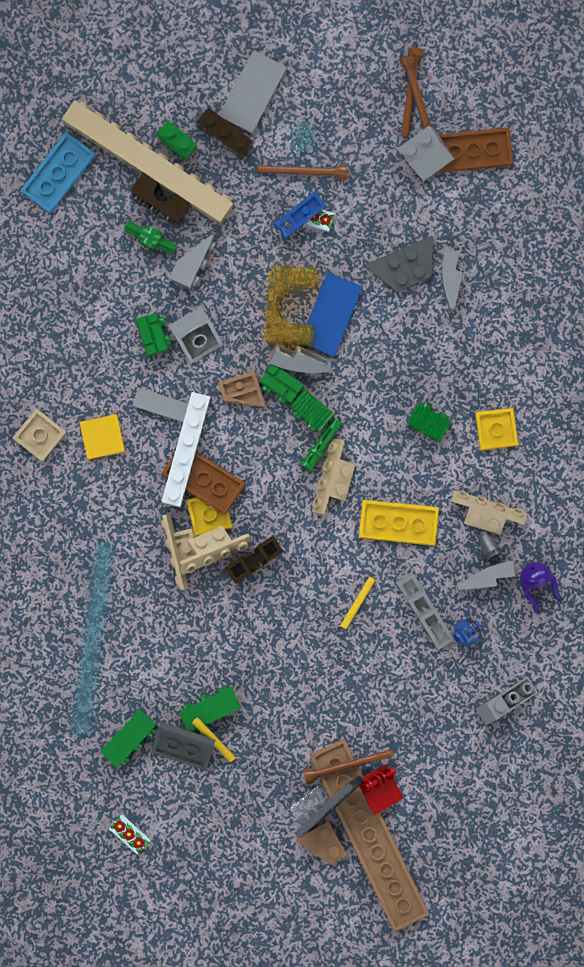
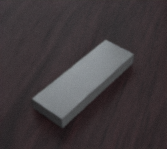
[132,388,188,422]

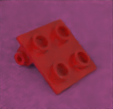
[359,764,403,815]

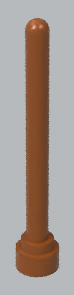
[401,47,423,139]
[399,55,430,129]
[256,165,348,180]
[303,749,394,785]

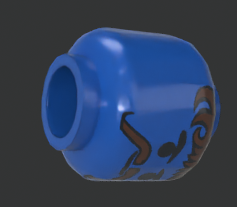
[453,618,482,647]

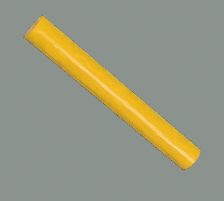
[340,576,376,629]
[192,718,235,762]

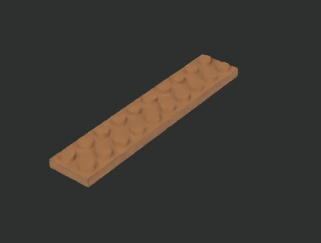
[310,739,429,932]

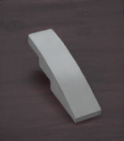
[396,572,454,650]

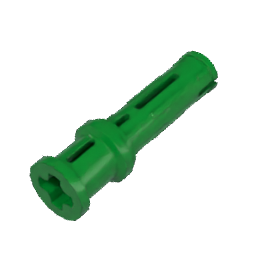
[299,418,343,473]

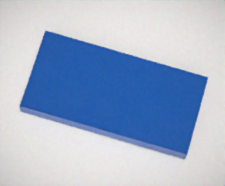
[299,272,363,357]

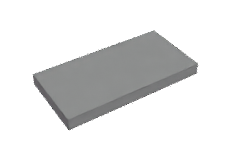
[219,50,287,134]

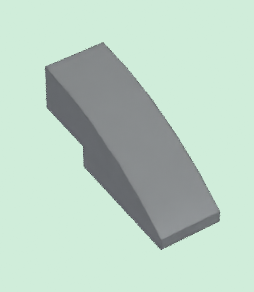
[442,249,463,312]
[269,343,331,373]
[457,561,515,591]

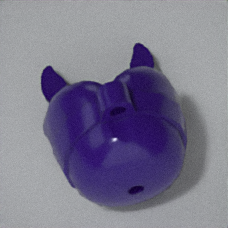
[520,562,561,613]

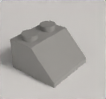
[399,126,454,181]
[169,307,223,364]

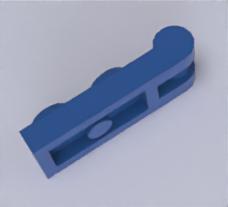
[273,191,326,240]

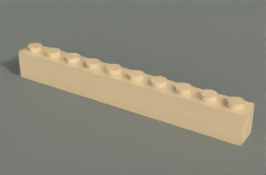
[62,100,233,225]

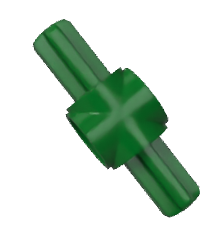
[124,221,177,255]

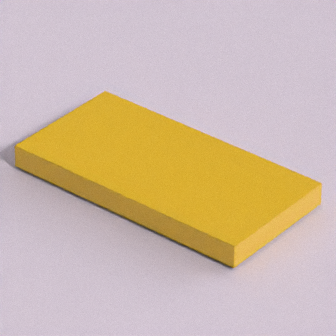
[359,500,439,546]

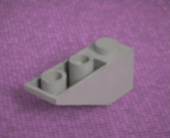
[169,235,216,290]
[476,677,538,725]

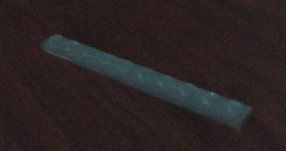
[70,542,115,735]

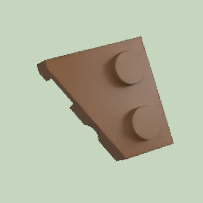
[218,371,266,407]
[296,821,347,865]

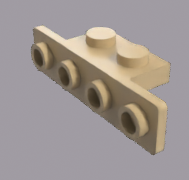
[312,439,355,514]
[451,490,527,535]
[161,514,195,590]
[180,526,250,575]

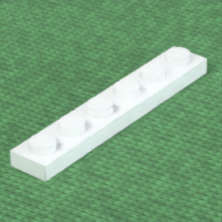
[162,392,210,508]

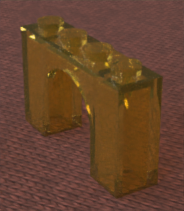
[263,265,319,346]

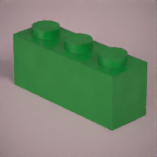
[179,685,242,732]
[100,709,157,768]

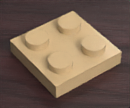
[13,408,67,462]

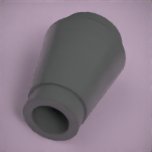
[477,531,501,561]

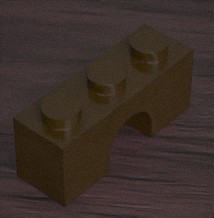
[197,107,254,161]
[130,172,191,225]
[225,536,284,584]

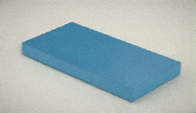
[20,132,96,215]

